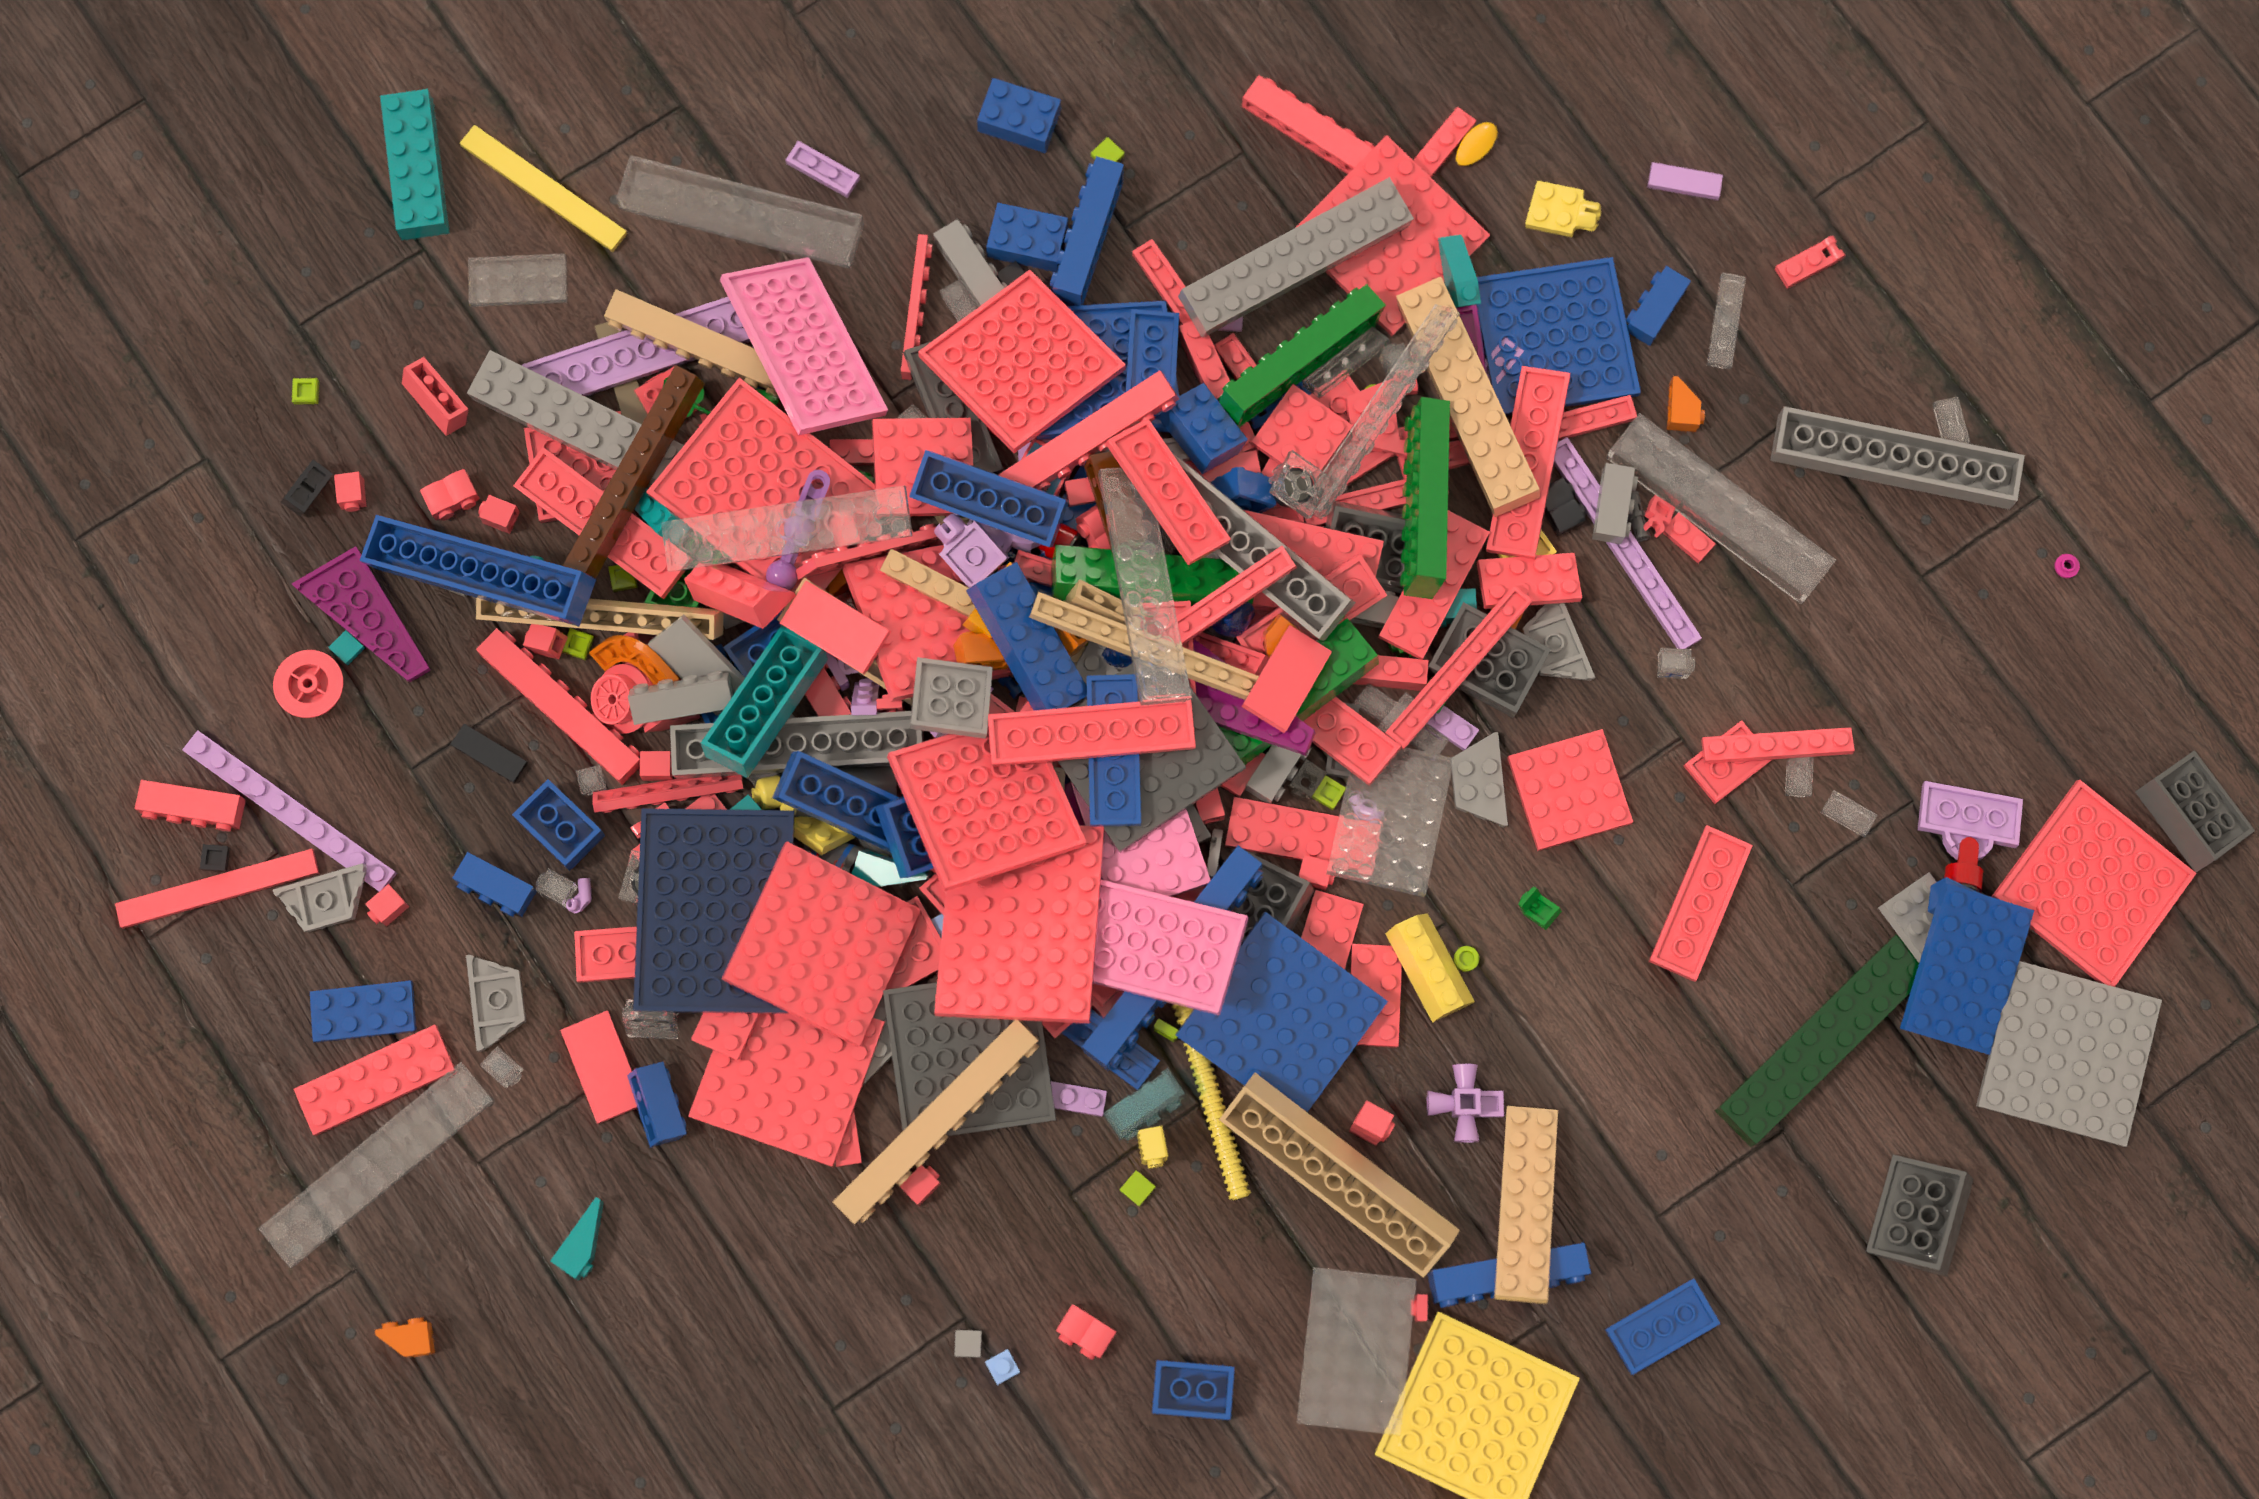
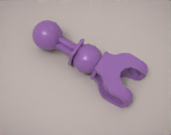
[766,470,830,590]

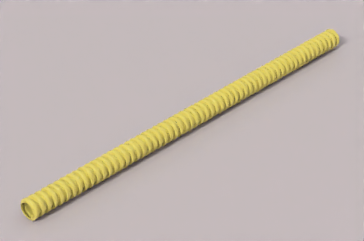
[1172,1004,1251,1200]

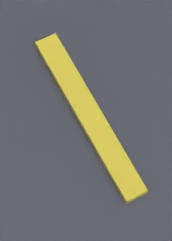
[460,125,627,252]

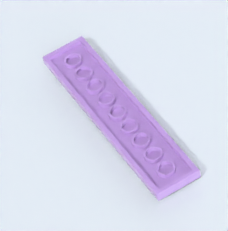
[522,297,751,396]

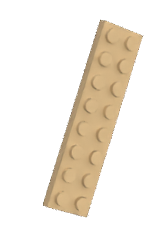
[1495,1106,1558,1304]

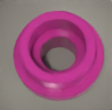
[2054,554,2080,578]

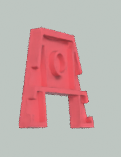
[1345,370,1418,458]

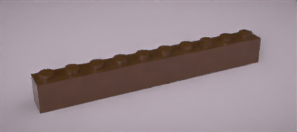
[563,365,705,579]

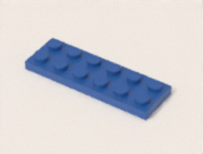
[1086,674,1141,827]

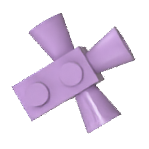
[1426,1064,1504,1143]

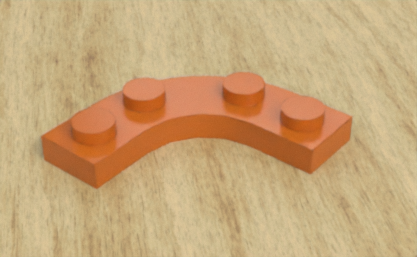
[589,635,679,685]

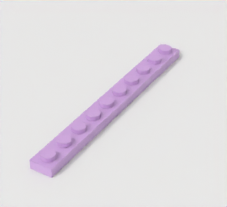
[1554,437,1702,653]
[182,730,397,892]

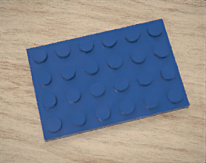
[1900,883,2034,1055]

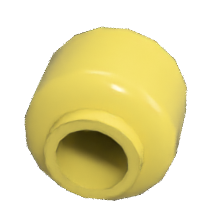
[752,776,782,810]

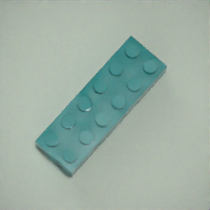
[380,89,450,240]
[701,625,828,778]

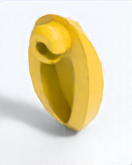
[1456,123,1497,166]

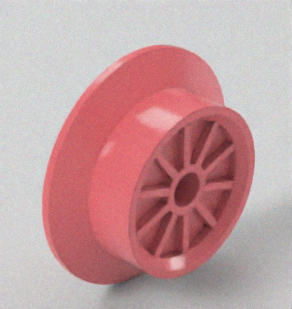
[273,650,344,718]
[591,664,650,734]

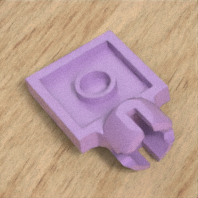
[934,514,1009,588]

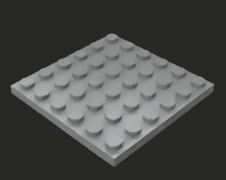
[1976,961,2162,1147]

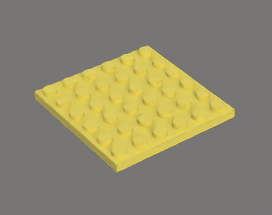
[1374,1312,1580,1499]

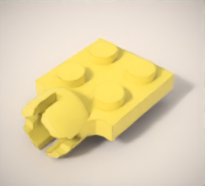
[1525,181,1601,237]
[780,803,855,855]

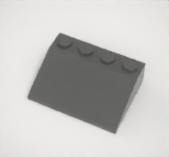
[1325,500,1405,593]
[1428,602,1551,718]
[2135,750,2255,872]
[1231,851,1314,943]
[1866,1155,1974,1277]

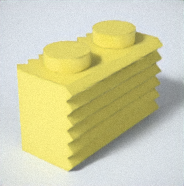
[1137,1126,1168,1169]

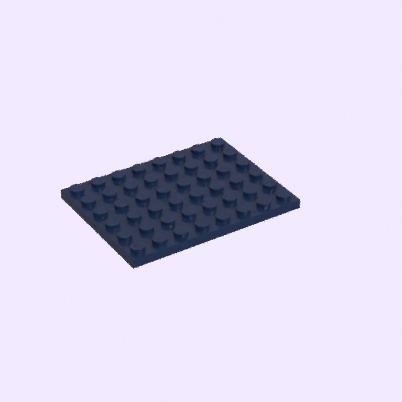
[633,808,795,1014]

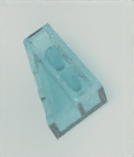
[1103,1068,1185,1141]

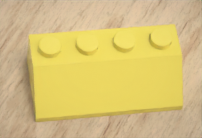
[1385,913,1475,1023]

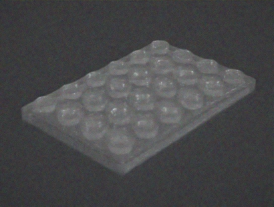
[1326,747,1454,897]
[1297,1267,1416,1436]

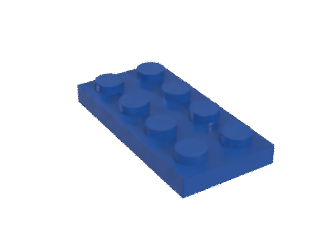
[1125,309,1179,393]
[310,981,416,1043]
[1605,1278,1721,1375]

